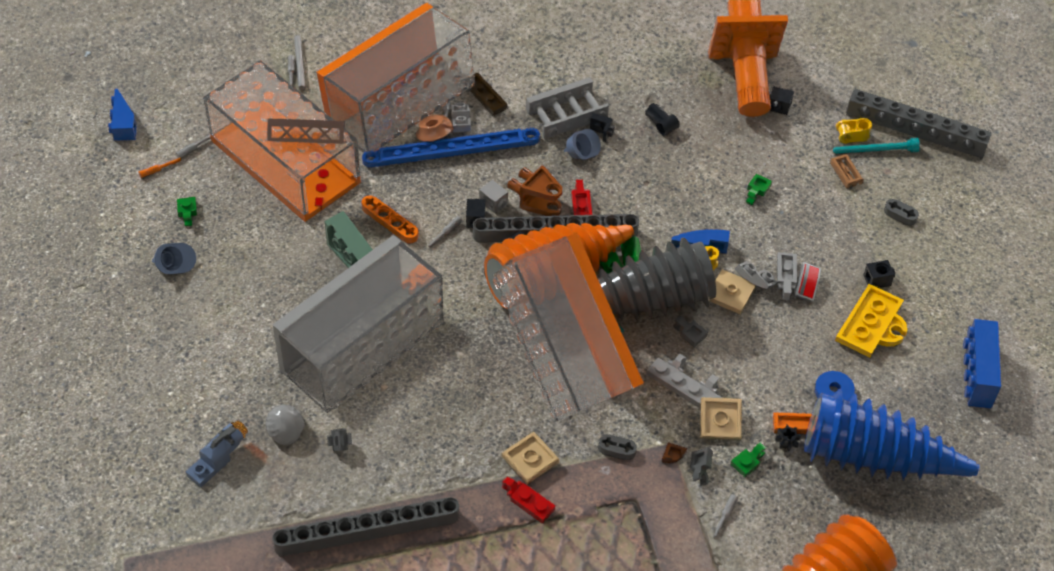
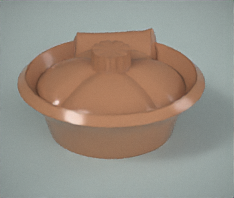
[416,115,454,142]

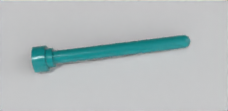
[833,138,920,154]

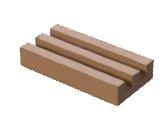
[830,154,863,189]

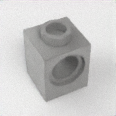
[479,180,508,213]

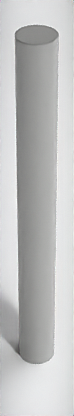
[294,35,305,90]

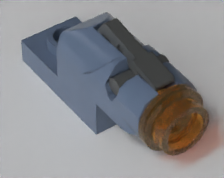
[186,420,248,487]

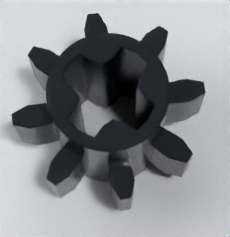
[775,424,801,452]

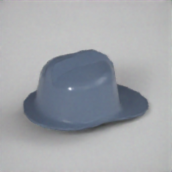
[564,129,601,160]
[152,243,196,274]

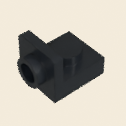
[590,113,615,142]

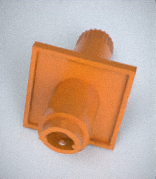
[708,0,788,117]

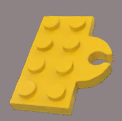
[835,284,907,358]

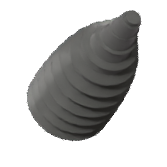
[553,238,716,321]

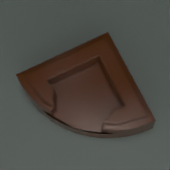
[662,442,687,463]

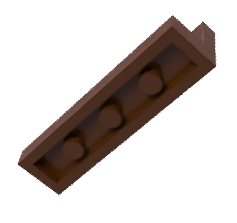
[267,118,346,144]

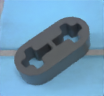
[884,199,919,226]
[598,434,637,460]

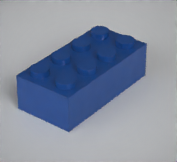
[963,319,1001,409]

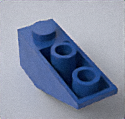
[108,89,137,141]

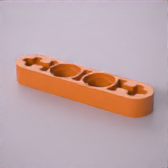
[361,195,419,244]

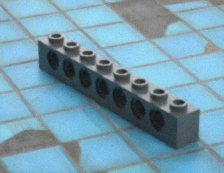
[846,88,992,159]

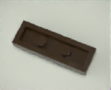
[463,72,508,116]

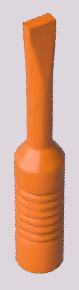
[138,158,181,178]

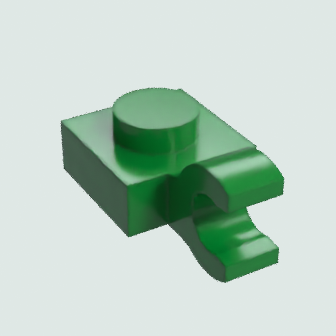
[746,174,772,205]
[177,197,197,227]
[730,442,766,478]

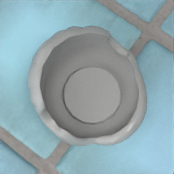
[265,404,304,445]

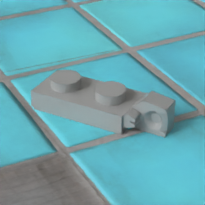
[777,252,797,300]

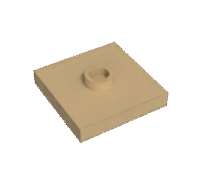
[710,269,756,315]
[700,397,742,440]
[502,431,559,484]

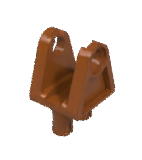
[507,165,563,216]

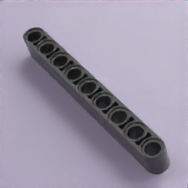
[473,214,639,243]
[272,497,459,556]

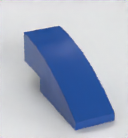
[671,229,730,254]

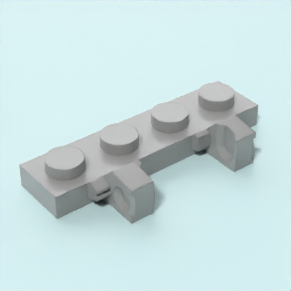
[646,354,722,409]

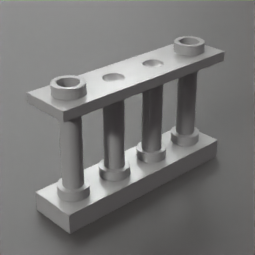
[526,77,609,139]

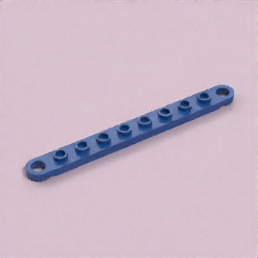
[362,128,540,167]

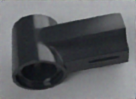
[645,103,680,136]

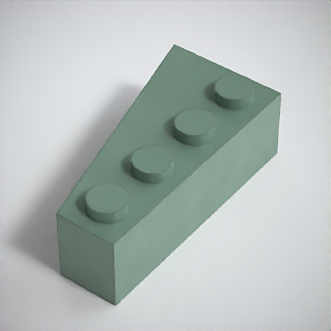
[324,211,373,268]

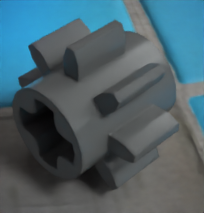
[327,428,352,451]

